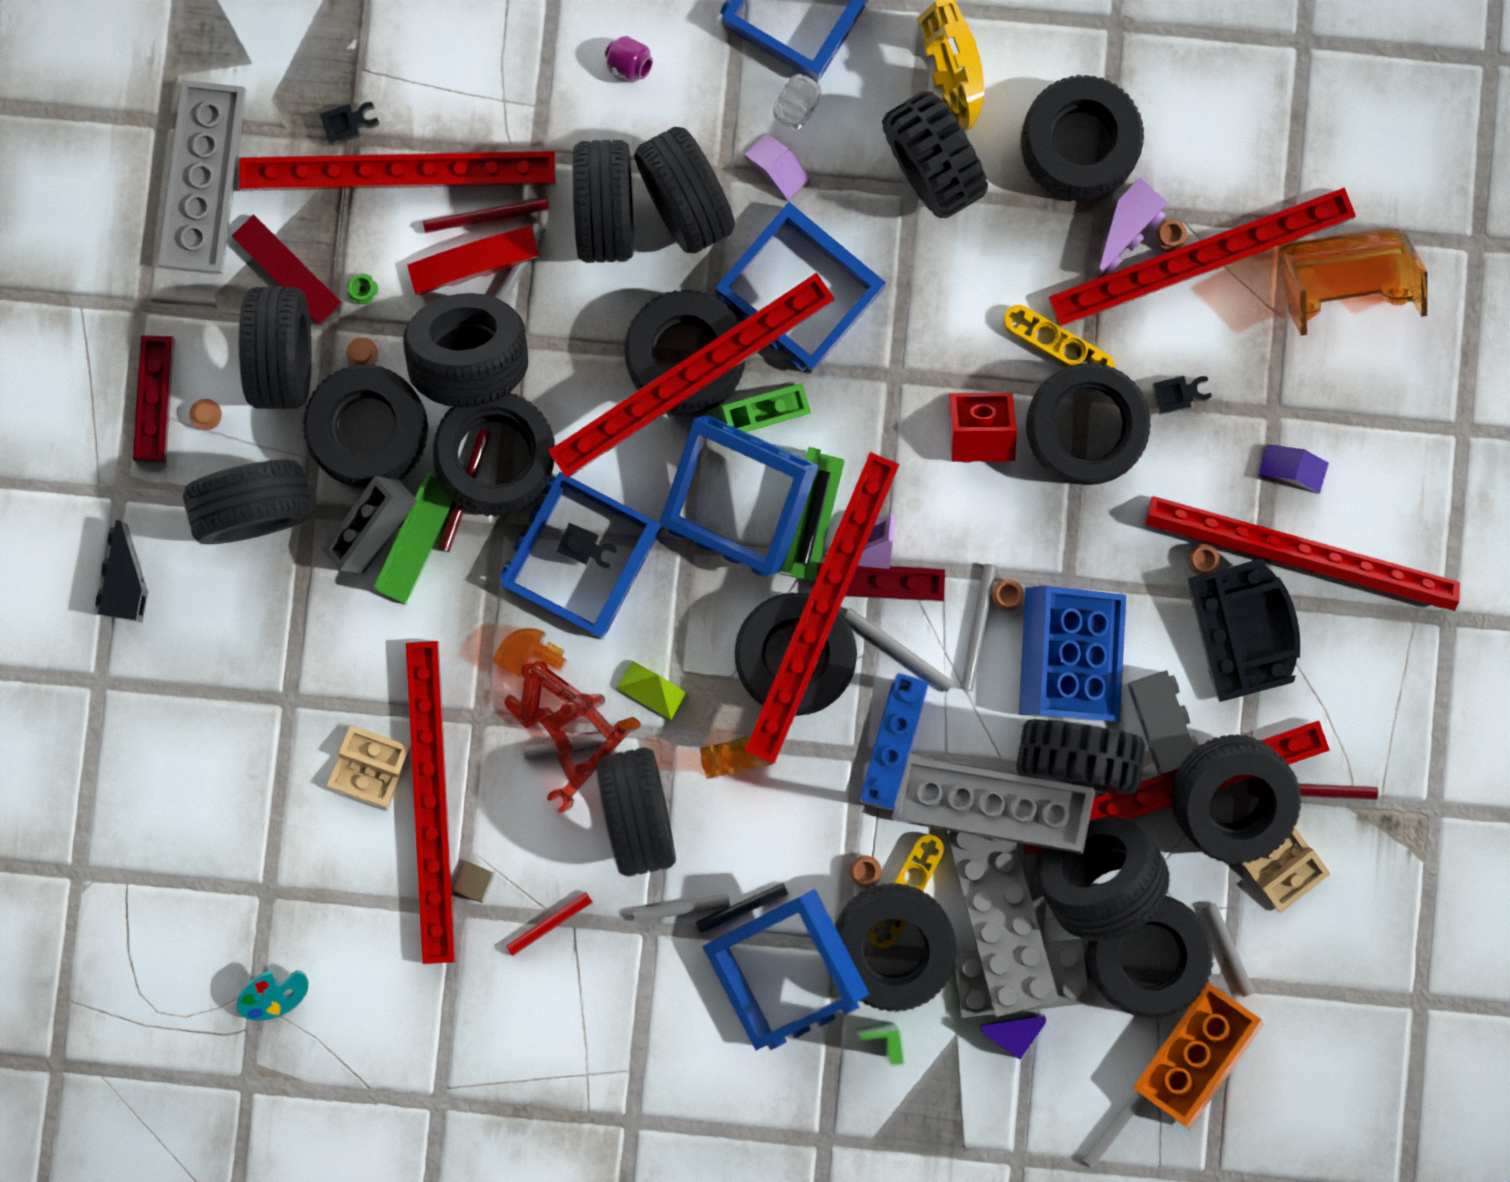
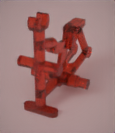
[504,661,641,813]

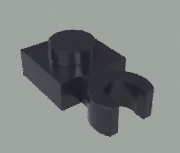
[320,102,380,146]
[1152,376,1212,415]
[556,523,617,569]

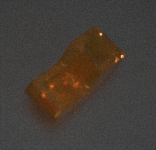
[492,628,568,678]
[699,736,773,779]

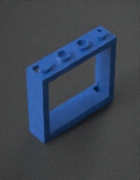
[720,0,870,83]
[715,202,886,374]
[659,415,819,577]
[499,471,662,640]
[859,673,929,811]
[702,889,869,1051]

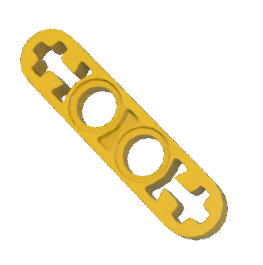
[1003,305,1115,368]
[868,835,944,948]

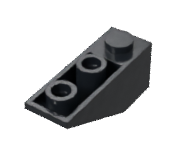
[95,520,148,623]

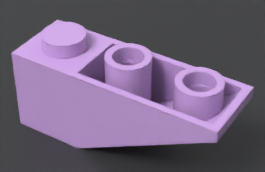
[1096,178,1167,277]

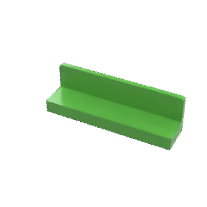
[778,447,845,582]
[373,473,454,605]
[856,1023,904,1066]

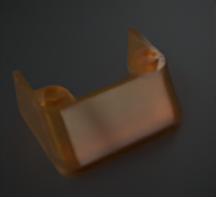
[1280,228,1428,336]

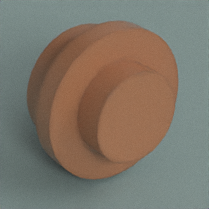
[1155,219,1187,251]
[346,337,378,366]
[189,399,222,431]
[1188,544,1220,575]
[992,579,1024,611]
[849,855,882,888]

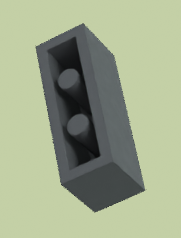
[322,476,417,574]
[1127,670,1199,775]

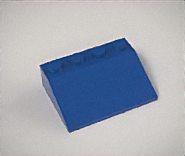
[1018,586,1126,722]

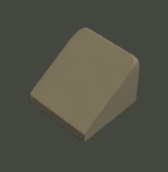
[453,861,495,903]

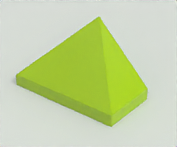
[616,661,687,720]

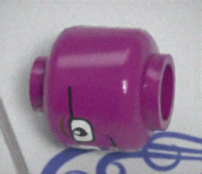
[605,36,653,83]

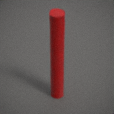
[506,892,593,956]

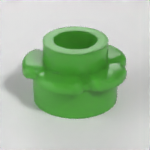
[347,273,378,305]

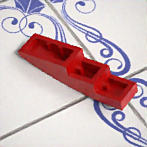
[407,226,541,295]

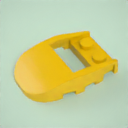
[916,0,984,132]

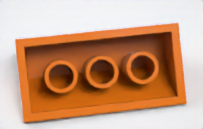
[1133,982,1264,1130]

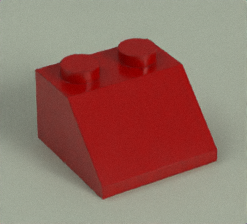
[949,392,1017,463]

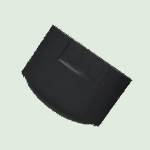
[1187,558,1300,702]

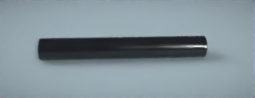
[797,470,831,565]
[696,883,788,934]

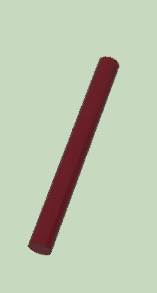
[423,198,549,233]
[438,429,491,553]
[1248,782,1378,800]

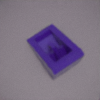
[1258,444,1329,494]
[979,1014,1046,1060]

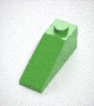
[705,383,811,432]

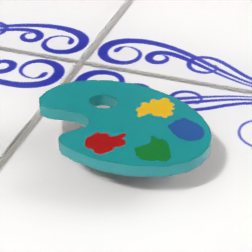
[236,970,309,1021]

